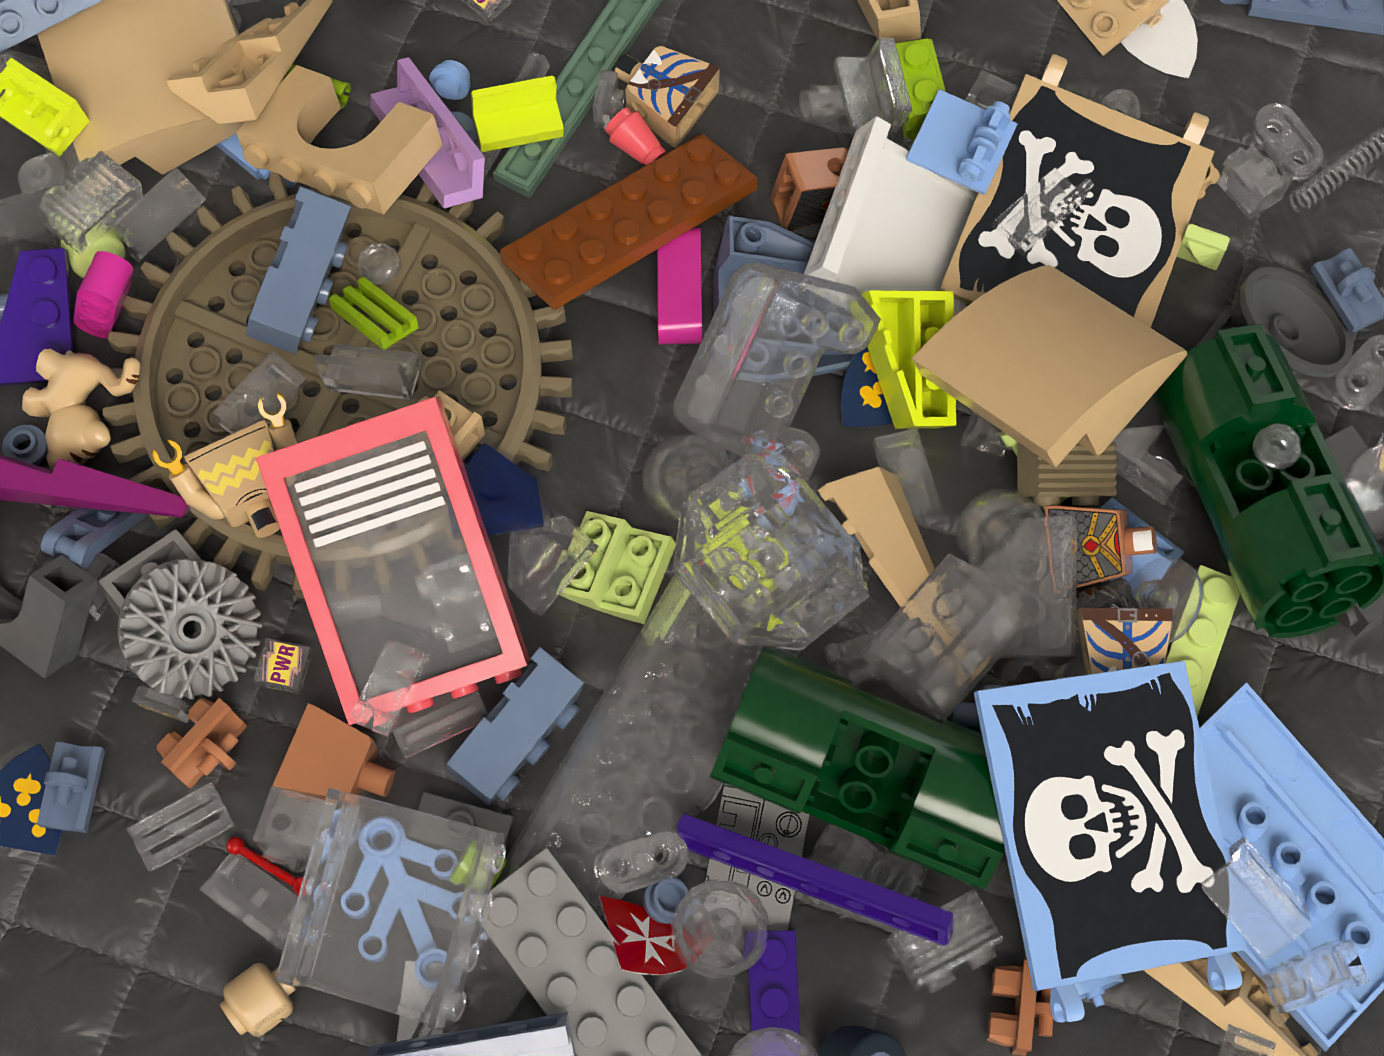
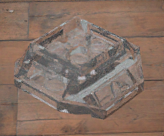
[672,452,869,650]

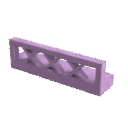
[370,57,485,209]

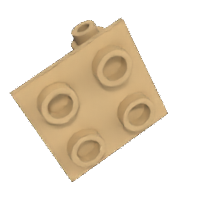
[1057,0,1169,56]

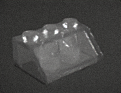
[859,553,1033,721]

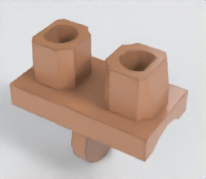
[157,698,247,789]
[986,960,1054,1056]

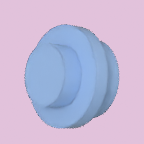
[429,60,471,100]

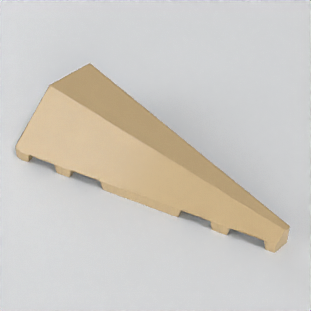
[166,0,333,124]
[818,466,979,690]
[1143,952,1318,1056]

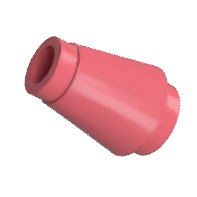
[605,107,667,166]

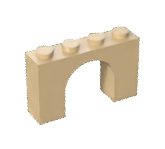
[236,65,443,215]

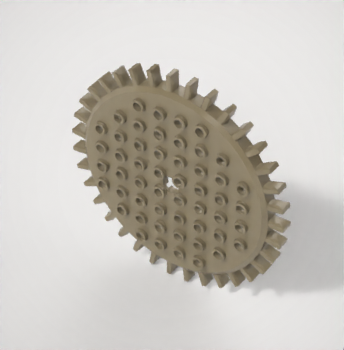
[102,173,573,599]

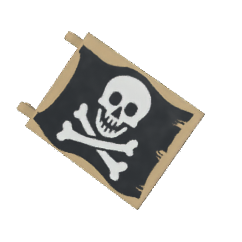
[939,54,1215,328]

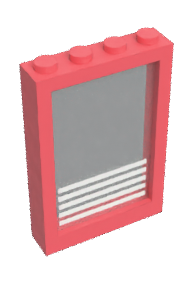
[256,397,530,728]

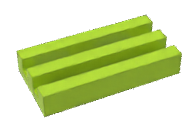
[329,276,419,350]

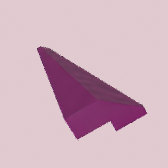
[0,454,190,518]

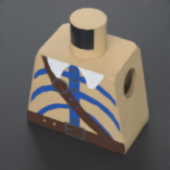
[614,46,720,148]
[1076,608,1173,675]

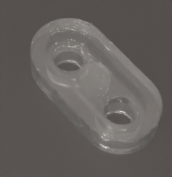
[1252,103,1324,180]
[1331,334,1384,411]
[593,830,688,893]

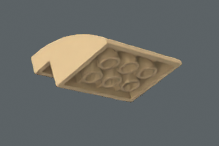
[37,0,245,177]
[912,265,1188,468]

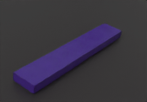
[676,814,954,946]

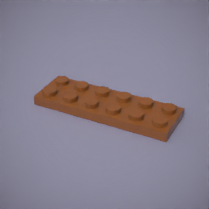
[500,133,757,310]

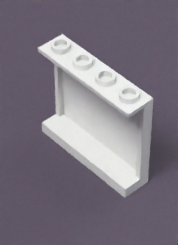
[802,116,978,316]

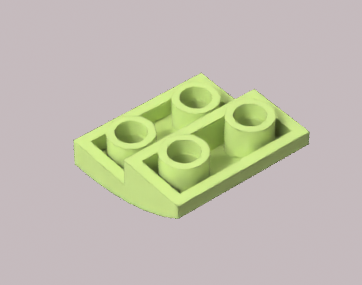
[553,511,677,624]

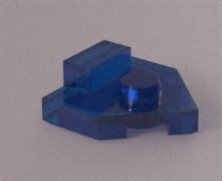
[446,442,544,540]

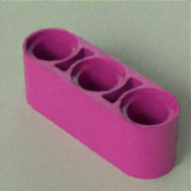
[658,227,702,344]
[73,251,134,339]

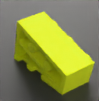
[851,290,956,429]

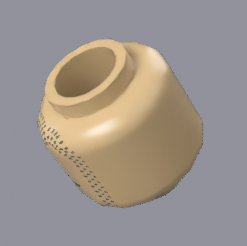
[220,963,296,1037]

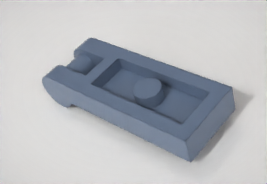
[41,508,148,569]

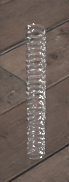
[1290,125,1384,213]

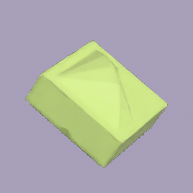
[1177,224,1230,270]

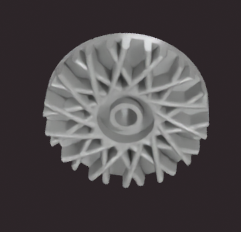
[118,558,262,699]

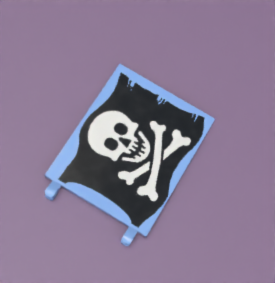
[974,661,1247,1022]

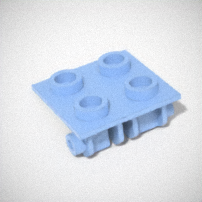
[906,89,1017,195]

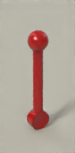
[226,837,313,897]

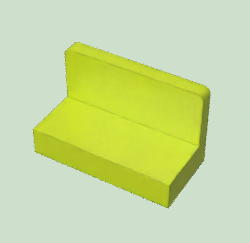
[471,76,564,153]

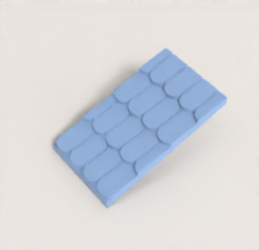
[1199,682,1384,1052]

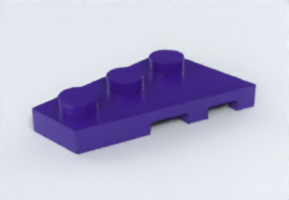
[0,248,75,386]

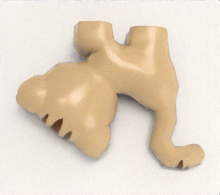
[22,348,141,471]

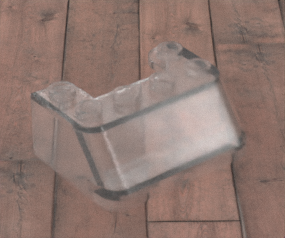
[673,262,881,481]

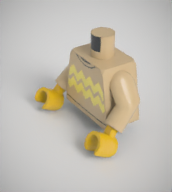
[152,392,297,538]

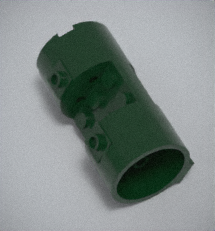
[1152,324,1384,638]
[709,644,1005,889]

